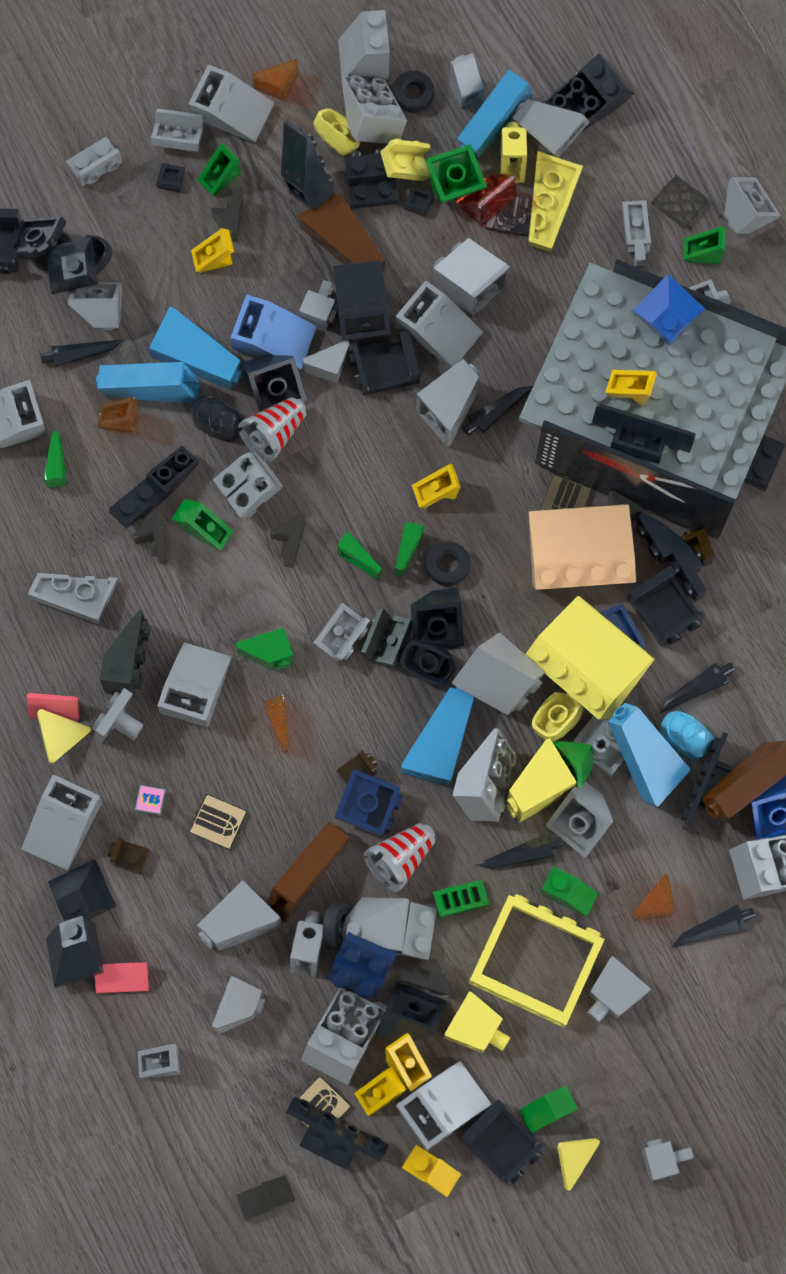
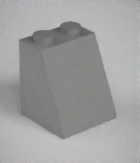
[338,10,390,81]
[433,238,510,317]
[416,359,479,447]
[452,632,545,715]
[197,880,282,951]

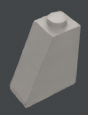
[512,99,589,158]

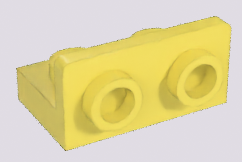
[380,139,431,181]

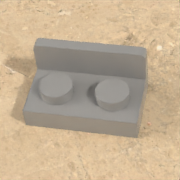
[66,137,122,187]

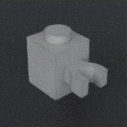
[299,280,338,331]
[642,1138,694,1182]

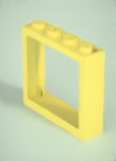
[469,894,605,1028]

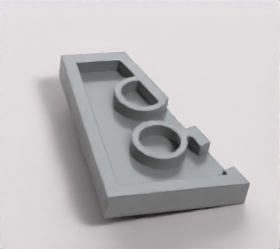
[28,573,118,624]

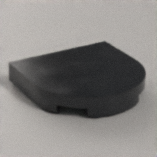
[12,216,67,259]

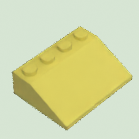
[525,596,655,720]

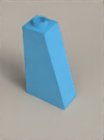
[457,69,533,158]
[149,307,243,390]
[96,362,200,403]
[401,687,474,786]
[608,703,691,807]

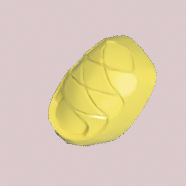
[313,108,360,157]
[532,691,583,742]

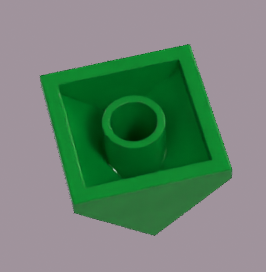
[425,144,487,203]

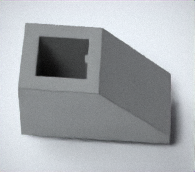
[449,53,484,108]

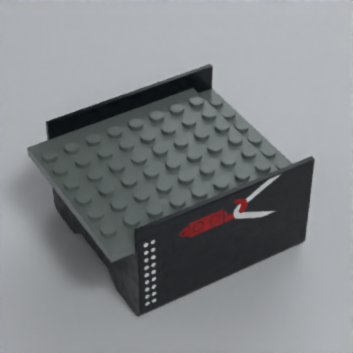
[519,259,786,539]

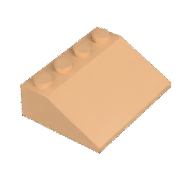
[528,504,636,590]

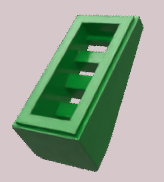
[44,431,67,488]
[395,522,425,577]
[337,531,381,580]
[432,880,490,919]

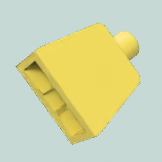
[500,122,527,183]
[443,991,511,1053]

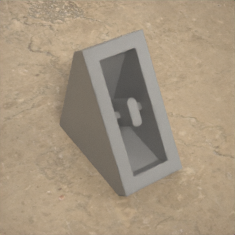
[302,340,349,383]
[138,1044,181,1078]

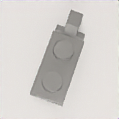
[621,200,651,267]

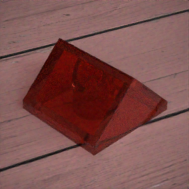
[457,173,517,227]

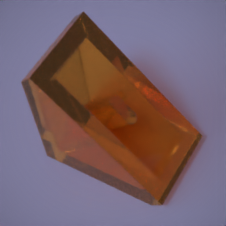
[252,59,299,102]
[97,397,139,434]
[631,873,674,921]

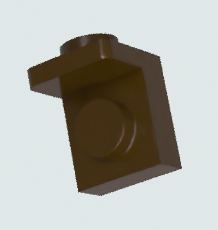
[681,528,715,566]
[337,749,378,785]
[108,837,150,875]

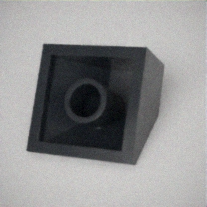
[46,237,98,294]
[242,355,307,412]
[410,588,464,648]
[48,860,117,921]
[46,916,104,988]
[377,982,447,1042]

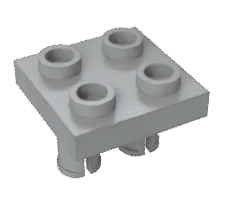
[93,688,143,743]
[573,715,624,777]

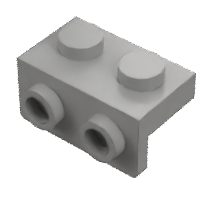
[151,109,203,152]
[312,603,370,662]
[393,902,437,961]

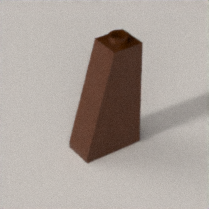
[298,192,385,271]
[701,740,786,819]
[267,822,349,923]

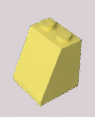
[505,738,576,823]

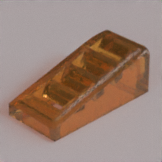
[265,695,289,753]

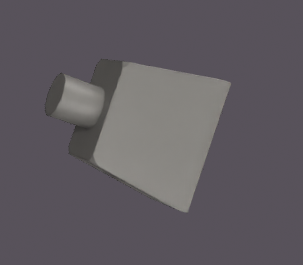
[290,911,324,978]
[587,956,650,1023]

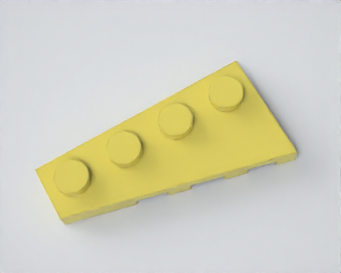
[528,151,583,253]

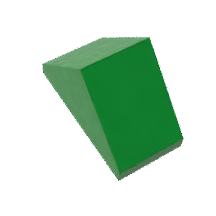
[197,143,241,196]
[683,226,726,264]
[553,740,593,788]
[519,1085,578,1134]

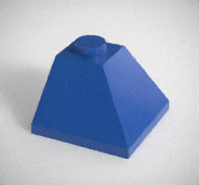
[633,274,705,346]
[750,776,786,840]

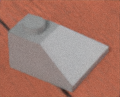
[724,177,781,234]
[68,282,122,331]
[545,781,613,858]
[342,898,409,951]
[212,976,266,1034]

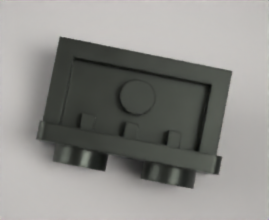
[361,608,412,669]

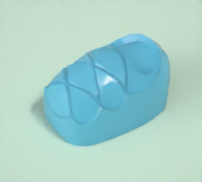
[661,711,714,760]

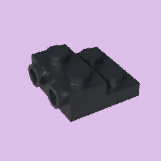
[345,149,399,209]

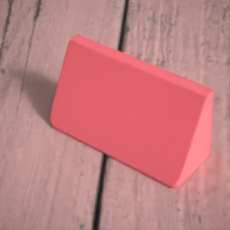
[27,693,81,722]
[95,962,149,993]

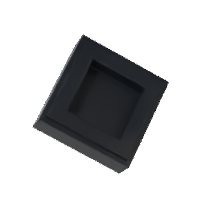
[156,163,186,192]
[403,185,435,218]

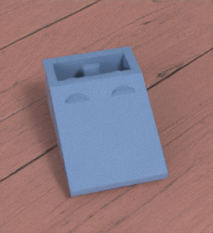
[230,294,317,370]

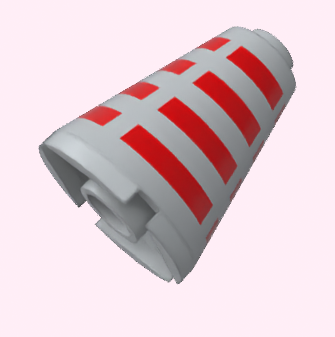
[239,397,306,462]
[364,823,435,892]

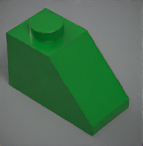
[171,499,233,551]
[236,627,294,670]
[540,866,598,917]

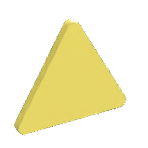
[37,709,91,764]
[558,1138,600,1191]

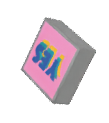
[135,785,166,816]

